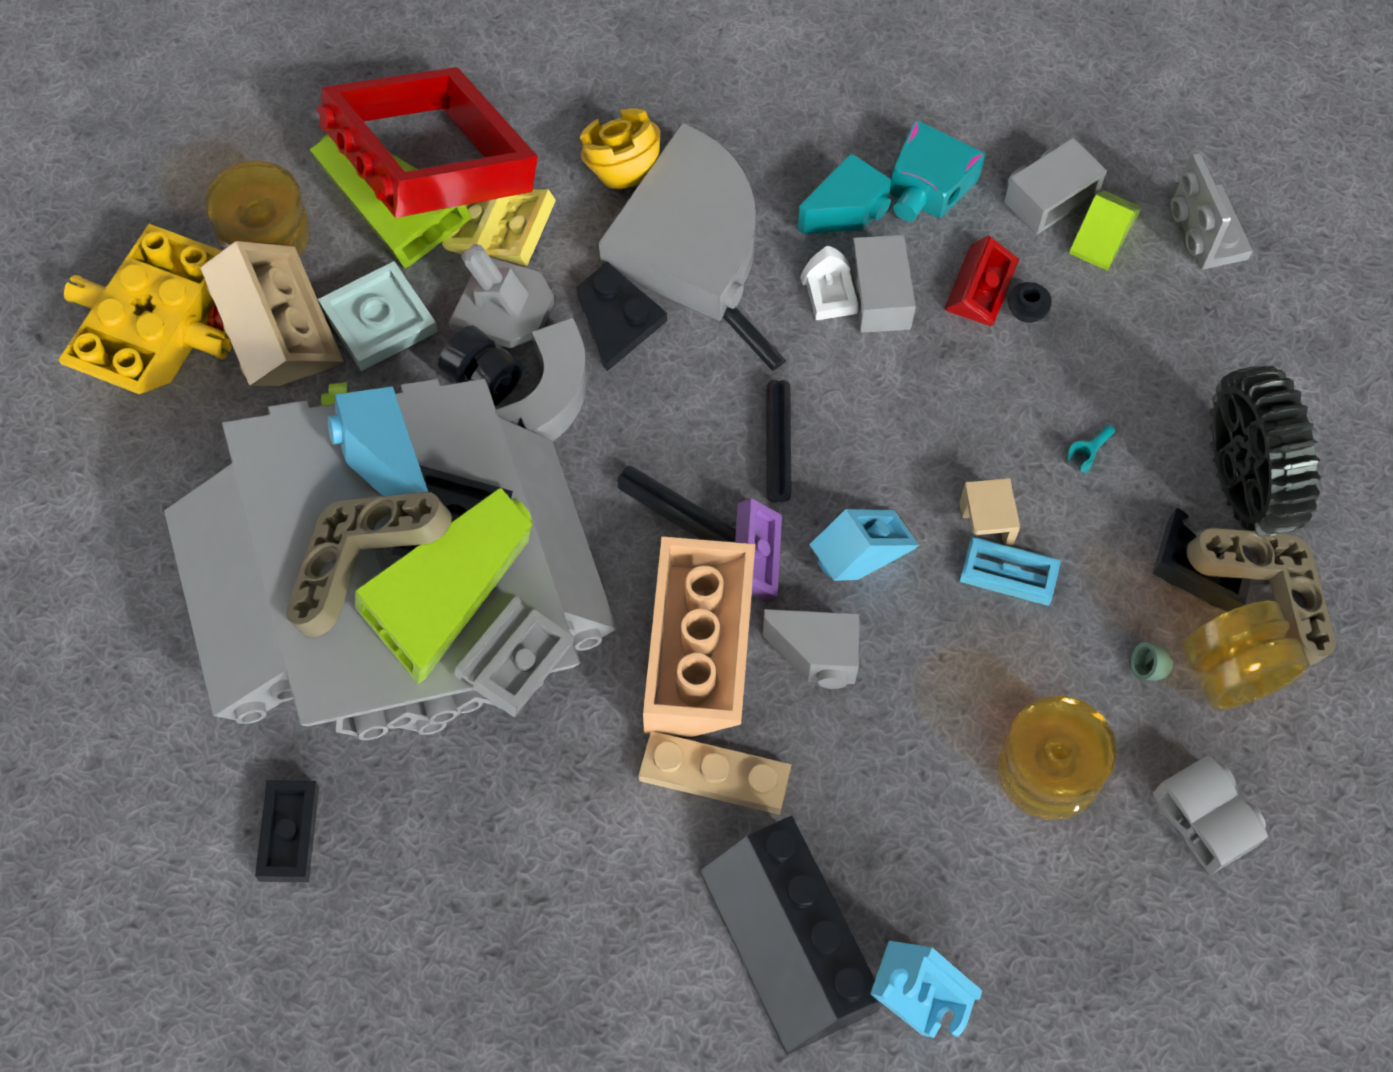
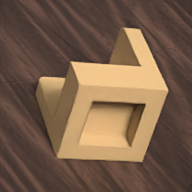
[959,478,1020,546]

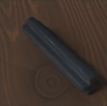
[766,380,792,502]
[617,466,736,543]

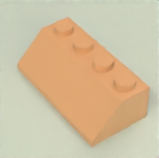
[643,536,756,737]

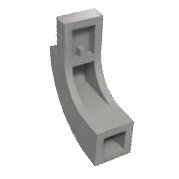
[496,318,587,441]

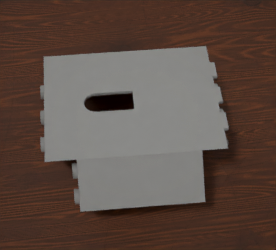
[164,379,617,740]

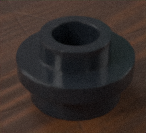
[1008,282,1052,323]

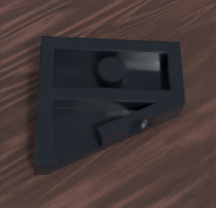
[576,262,667,371]

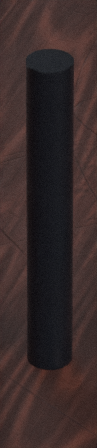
[723,307,786,371]

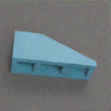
[327,387,428,523]

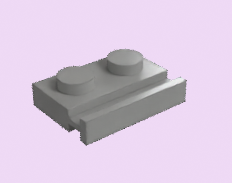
[454,596,575,717]

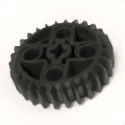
[1209,366,1321,537]

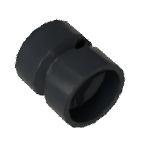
[438,325,523,406]

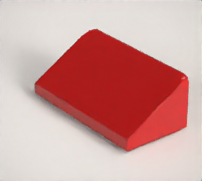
[944,235,1019,326]

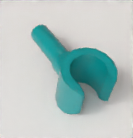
[1067,425,1115,473]

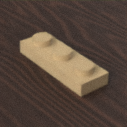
[639,731,792,815]

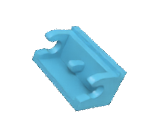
[871,941,982,1038]

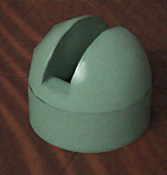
[1131,642,1173,681]

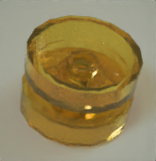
[205,160,311,256]
[1182,600,1310,711]
[997,696,1117,820]

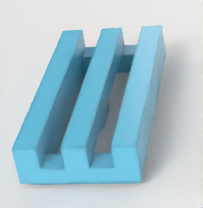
[959,536,1061,606]

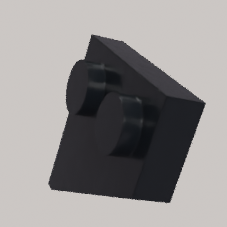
[1152,508,1251,616]

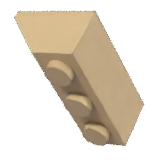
[200,241,344,386]

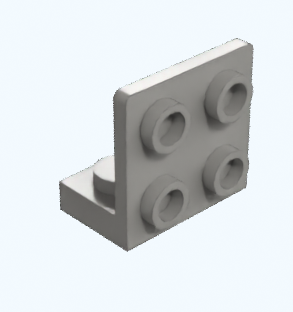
[1171,153,1253,270]

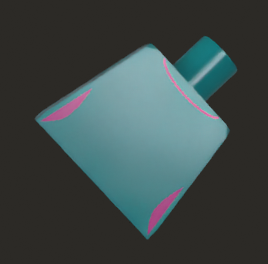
[889,120,986,222]

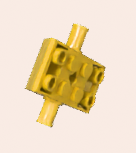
[58,224,232,394]

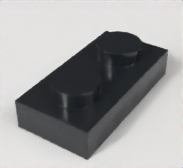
[255,780,319,882]

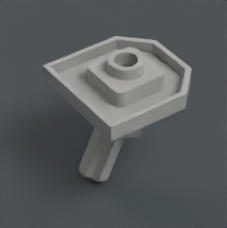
[449,244,554,348]

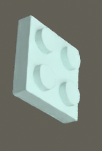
[318,261,438,371]

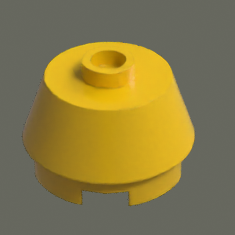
[580,108,660,189]

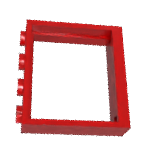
[317,67,538,218]

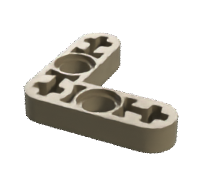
[286,492,452,638]
[1187,528,1336,666]

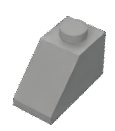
[762,609,859,689]

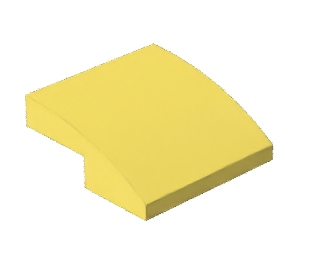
[442,189,556,266]

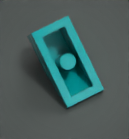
[797,153,891,234]

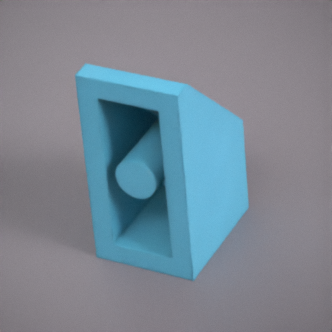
[809,509,919,581]

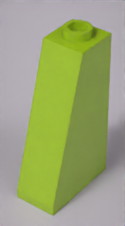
[309,134,472,269]
[355,488,533,684]

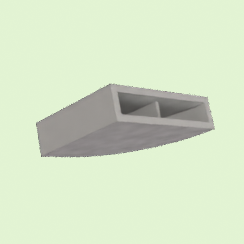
[599,123,756,321]

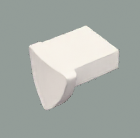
[800,246,859,320]

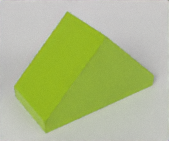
[1069,190,1142,271]

